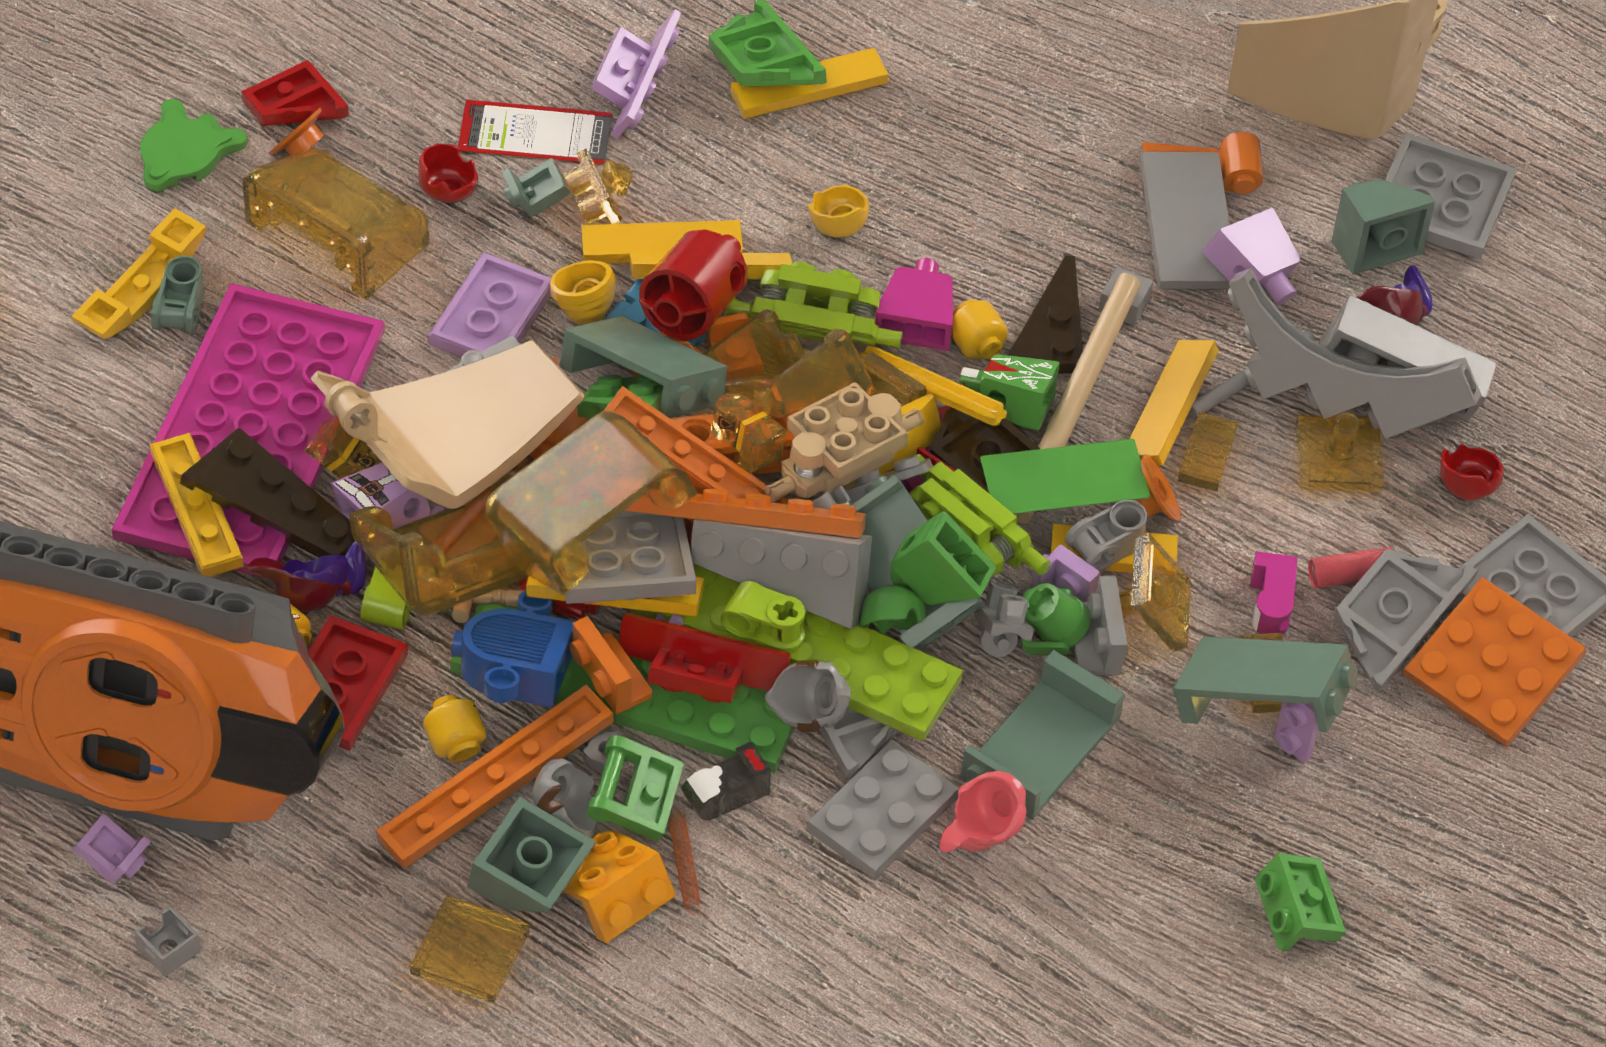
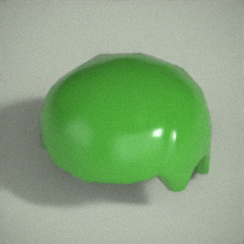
[860,585,926,634]

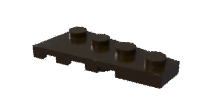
[180,428,364,558]

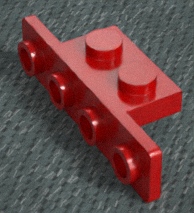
[618,612,791,703]

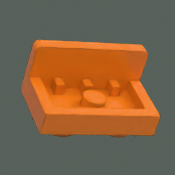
[569,616,652,715]

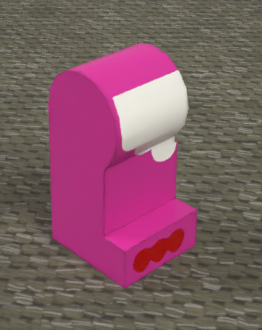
[1250,551,1298,638]

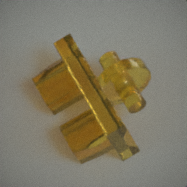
[563,148,633,224]

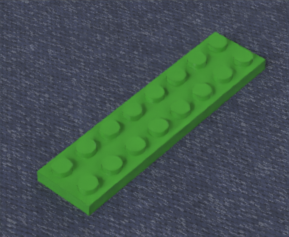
[450,603,794,773]

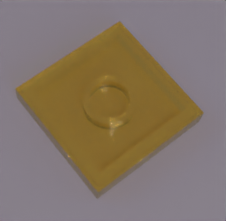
[410,895,530,1004]

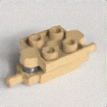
[765,382,924,502]

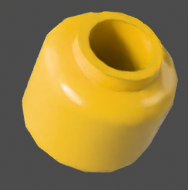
[951,299,1008,360]
[423,694,487,763]

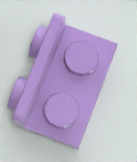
[1274,702,1319,763]

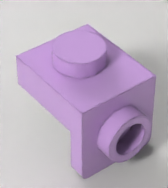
[72,813,151,885]

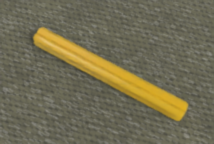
[859,345,1007,426]

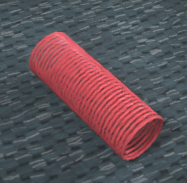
[1308,547,1394,589]

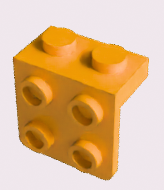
[563,830,676,943]

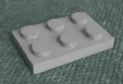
[807,740,959,880]

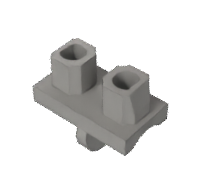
[974,582,1034,657]

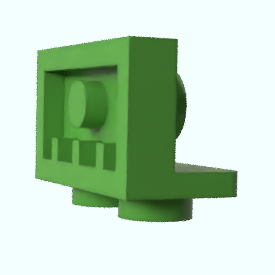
[1255,853,1346,951]

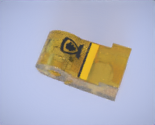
[711,393,787,473]
[304,416,382,479]

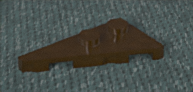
[1008,256,1083,374]

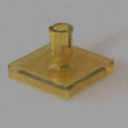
[1295,413,1384,493]
[1119,534,1191,652]

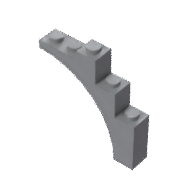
[1228,268,1481,439]

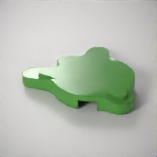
[140,99,248,192]

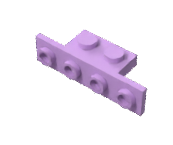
[590,9,681,139]

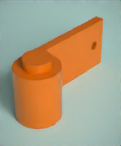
[1141,132,1263,194]

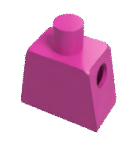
[875,258,953,351]

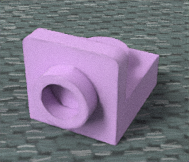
[1031,544,1100,602]

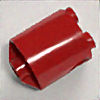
[639,229,748,340]

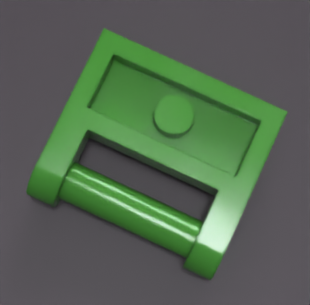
[586,735,684,842]

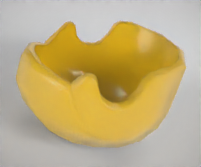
[807,185,870,238]

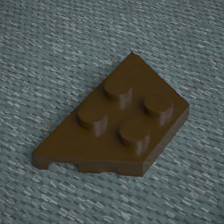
[929,382,1040,493]

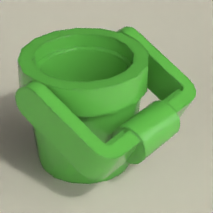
[1022,583,1091,655]

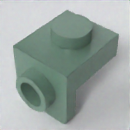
[502,158,571,218]

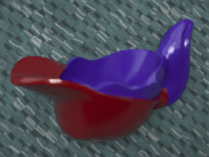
[1356,265,1432,326]
[247,535,369,615]

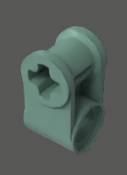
[151,256,205,335]

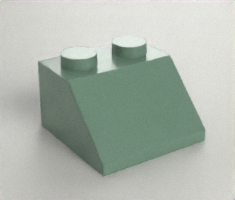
[1331,178,1435,275]
[467,796,596,913]

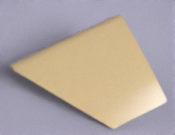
[1228,0,1447,139]
[311,340,584,509]

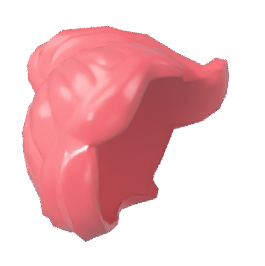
[939,771,1027,853]

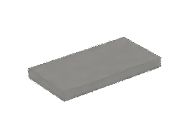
[1140,152,1230,289]

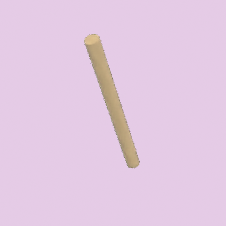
[1014,273,1141,524]

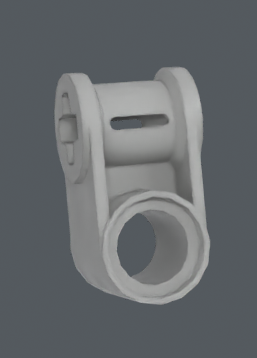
[1065,500,1147,572]

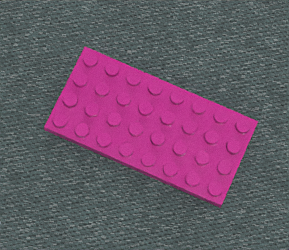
[112,283,385,579]

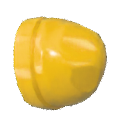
[550,260,616,325]

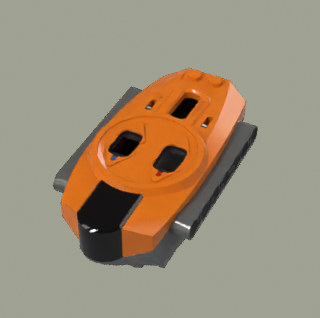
[0,521,345,840]

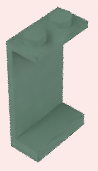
[560,316,728,418]
[842,475,985,651]
[1173,636,1358,732]
[961,650,1125,820]

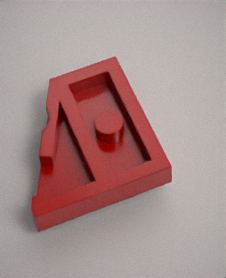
[241,60,349,126]

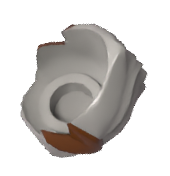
[765,659,852,732]
[532,758,598,838]

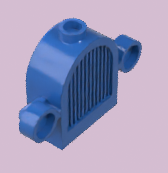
[451,591,576,708]

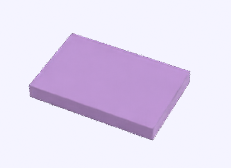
[428,252,551,357]

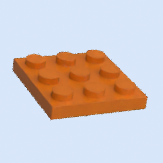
[1404,577,1586,748]

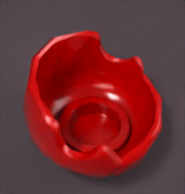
[418,144,479,203]
[1440,444,1504,500]

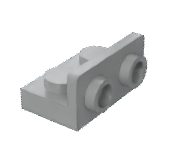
[1073,576,1128,676]

